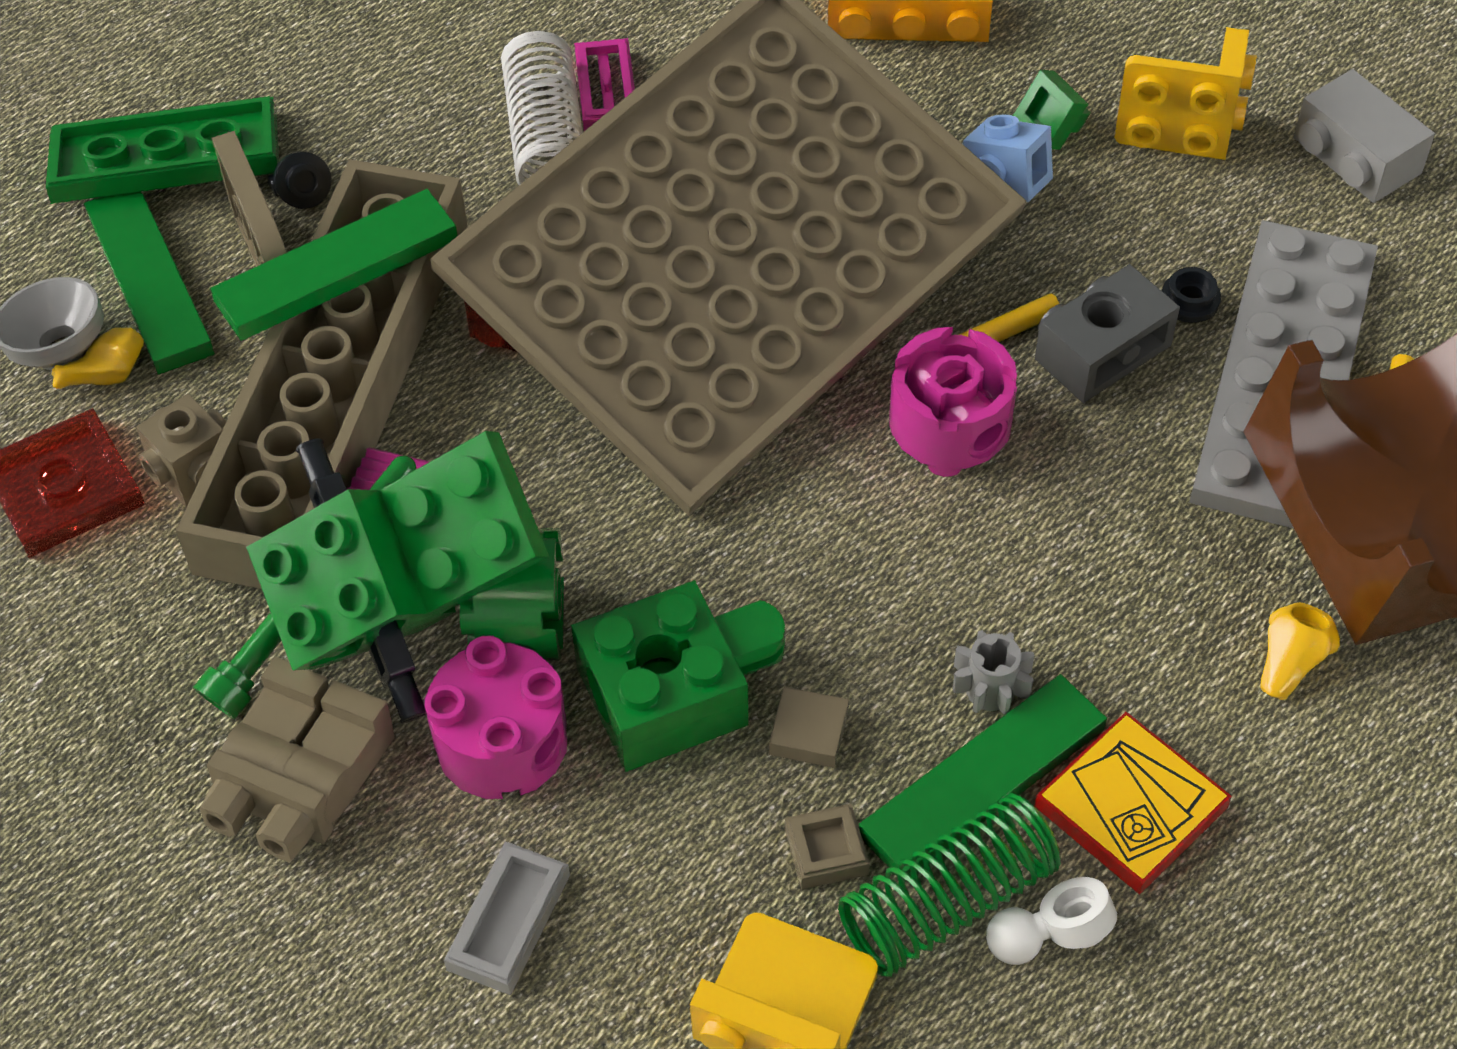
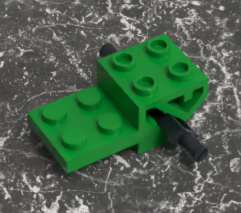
[246,431,549,723]

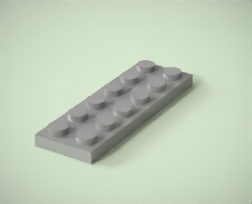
[1189,220,1378,529]

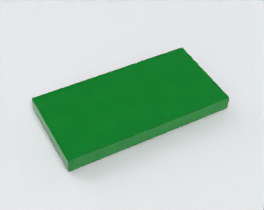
[46,96,279,204]

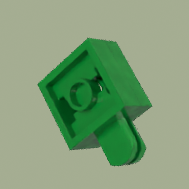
[571,580,785,772]

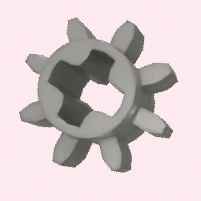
[952,630,1035,715]

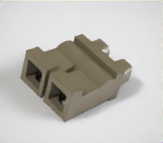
[200,656,395,863]

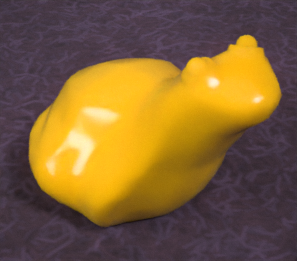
[52,327,144,389]
[1260,602,1340,700]

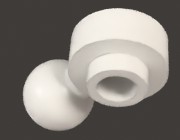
[986,877,1117,965]

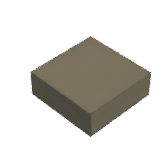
[769,687,849,768]
[785,804,870,890]

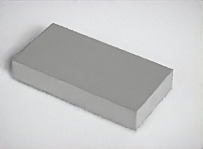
[444,841,570,995]

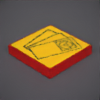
[1034,712,1232,895]

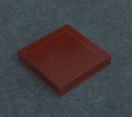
[0,408,146,558]

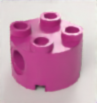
[889,327,1017,477]
[424,636,567,799]

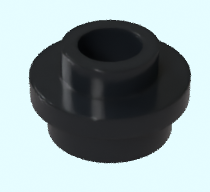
[1162,267,1221,323]

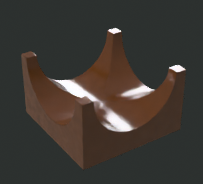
[1243,333,1457,645]

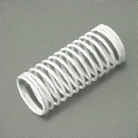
[501,31,583,185]

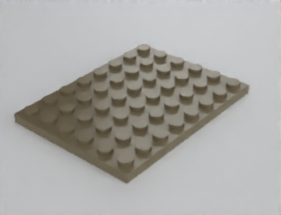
[431,0,1026,516]

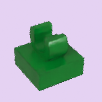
[1013,70,1091,150]

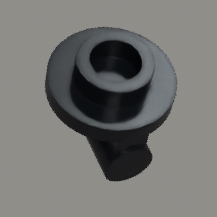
[267,151,332,209]

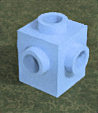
[962,114,1053,202]

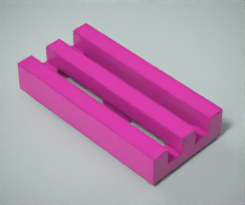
[574,38,635,131]

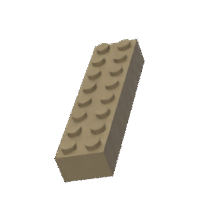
[176,159,468,589]

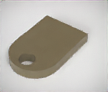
[212,131,287,267]

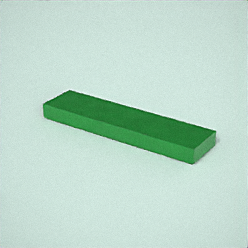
[210,188,458,341]
[83,192,215,375]
[859,674,1107,882]

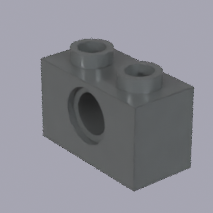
[1035,264,1180,403]

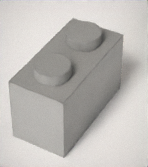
[1293,69,1435,203]

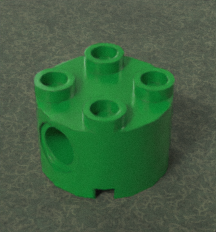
[460,528,564,661]

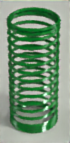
[838,793,1061,978]

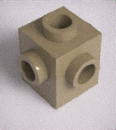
[136,393,226,508]

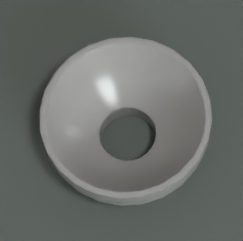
[0,277,104,370]

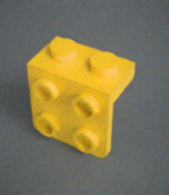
[1115,27,1257,160]
[690,913,878,1049]

